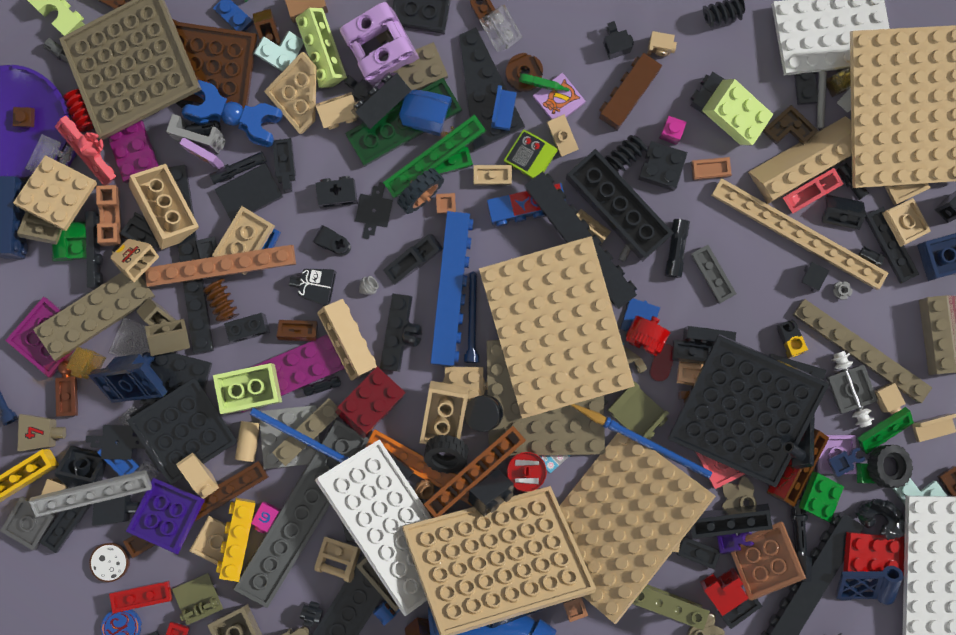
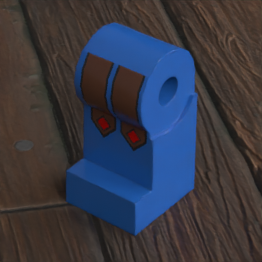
[373,600,400,626]

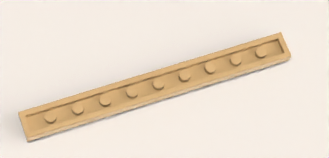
[711,178,888,290]

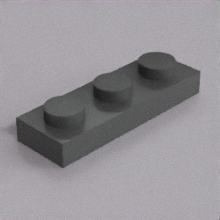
[690,245,737,304]

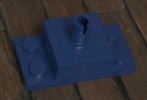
[88,352,167,403]

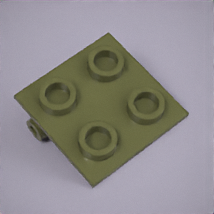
[172,573,223,625]

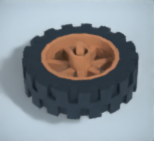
[397,168,444,214]

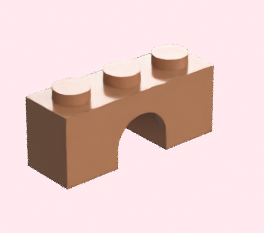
[96,185,121,246]

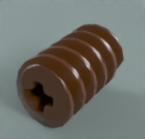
[203,279,240,322]

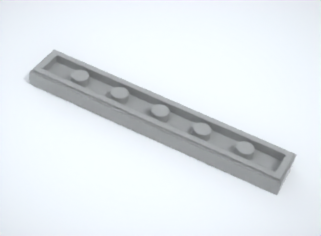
[29,470,152,517]

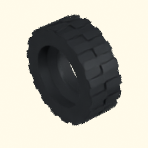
[424,435,469,474]
[867,444,913,488]

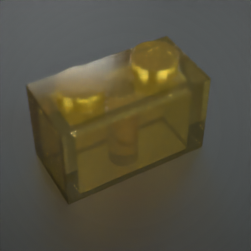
[66,347,106,379]

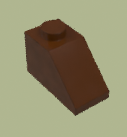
[253,8,281,46]

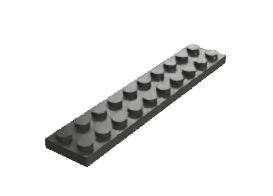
[233,419,369,608]

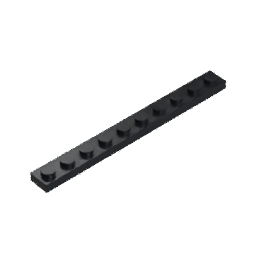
[168,165,214,354]

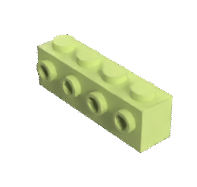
[295,8,347,88]

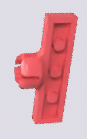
[55,116,116,185]

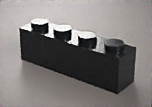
[691,503,773,539]

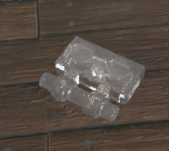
[25,134,73,172]

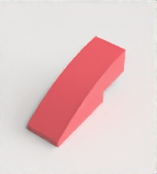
[783,168,844,214]

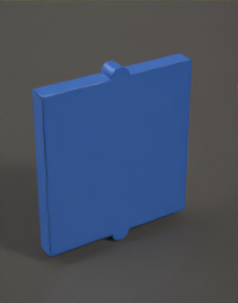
[620,298,660,332]

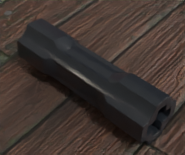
[665,219,690,278]

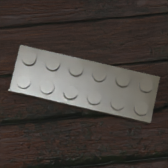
[33,272,155,361]

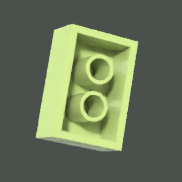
[702,79,774,145]
[213,363,282,414]

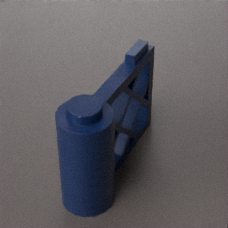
[836,566,903,605]

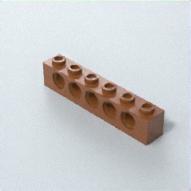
[423,426,526,517]

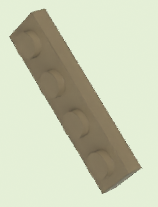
[272,398,338,466]

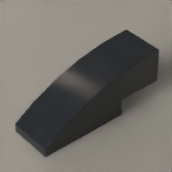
[383,234,443,285]

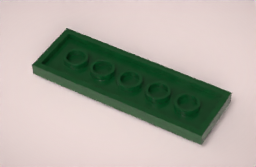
[345,78,462,167]

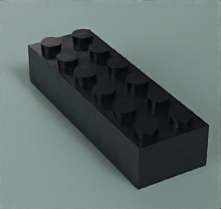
[566,149,674,262]

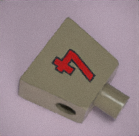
[17,414,66,451]

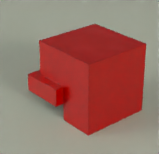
[700,568,749,616]

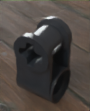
[313,225,351,256]

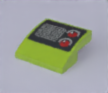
[504,129,558,179]

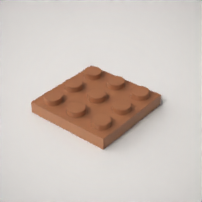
[731,522,806,600]

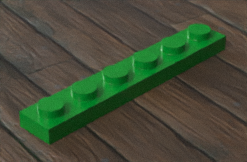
[383,115,486,198]

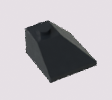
[54,446,107,488]

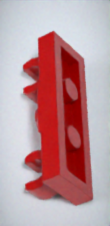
[109,581,172,613]

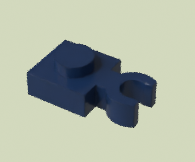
[827,448,865,477]

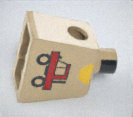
[110,239,159,282]

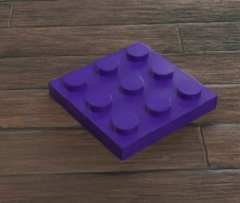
[126,478,205,555]

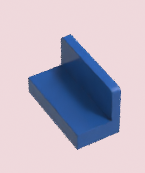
[491,85,517,131]

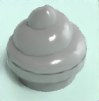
[359,276,379,295]

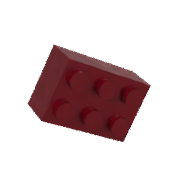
[335,366,406,439]

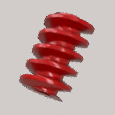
[63,89,94,132]

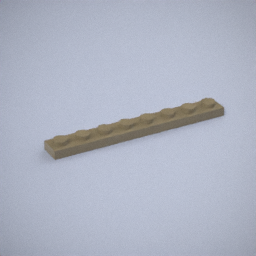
[792,299,932,403]

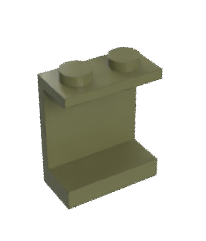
[607,381,669,440]

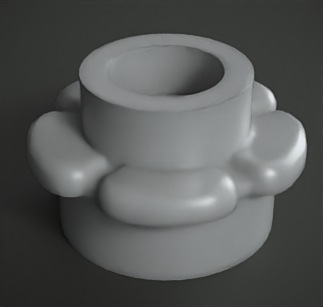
[833,281,852,300]

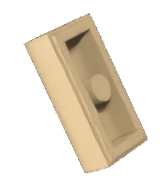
[235,421,260,462]

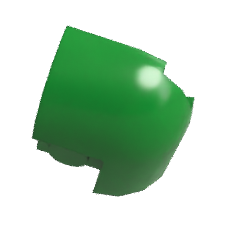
[52,222,86,261]

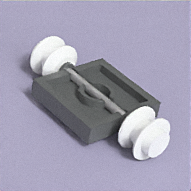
[826,351,878,428]

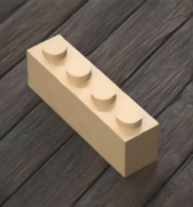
[317,299,377,381]

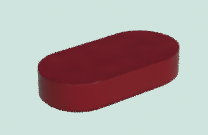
[649,344,674,382]

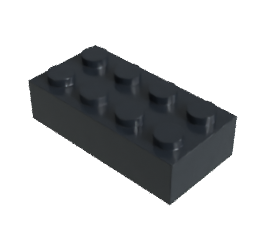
[683,326,737,345]

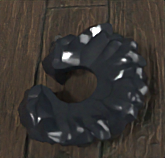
[855,499,905,540]

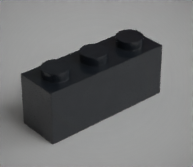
[351,72,412,129]

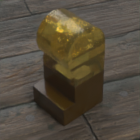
[826,68,851,97]

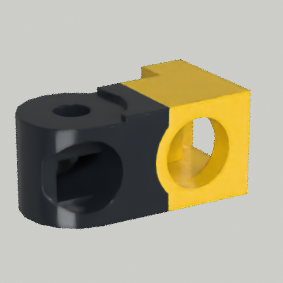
[777,319,808,359]

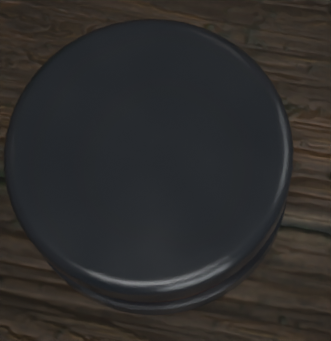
[465,395,503,432]

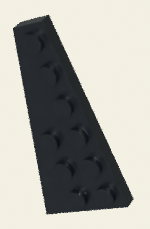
[459,27,525,152]

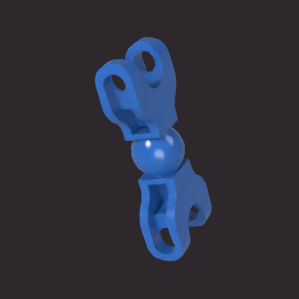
[181,80,283,147]

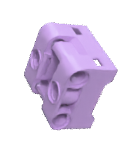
[340,2,420,86]

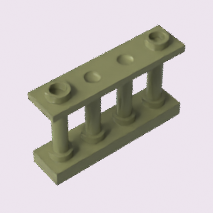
[632,584,710,630]

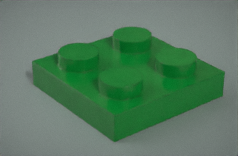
[798,472,844,522]

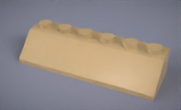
[748,116,852,204]

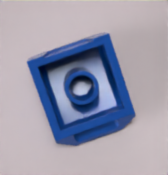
[399,89,452,137]

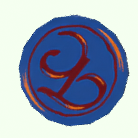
[101,609,142,635]

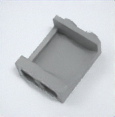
[166,114,225,154]

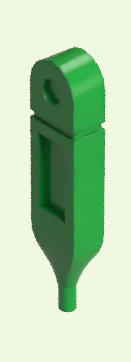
[519,73,569,92]

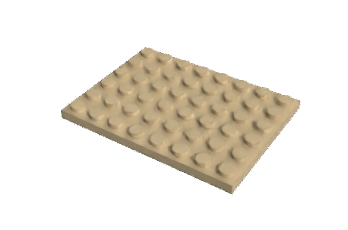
[850,25,956,188]
[479,236,635,419]
[560,433,716,624]
[402,486,596,635]

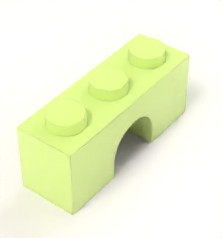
[27,0,85,36]

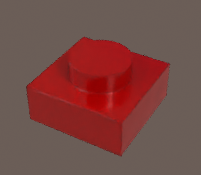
[166,622,190,635]

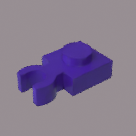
[717,532,754,554]

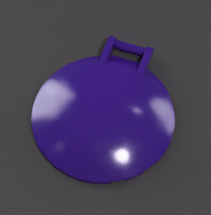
[0,65,77,179]

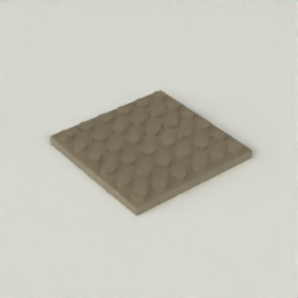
[59,0,201,140]
[487,340,605,456]

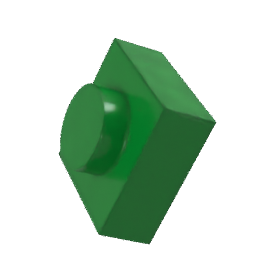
[857,463,877,484]

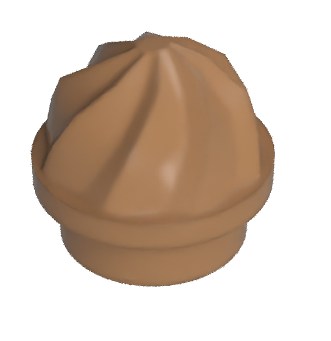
[415,480,435,499]

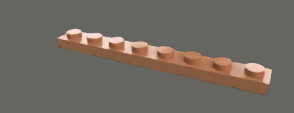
[145,245,296,287]

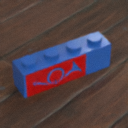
[487,183,566,227]

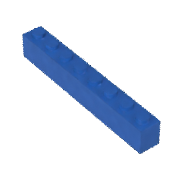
[431,211,474,367]

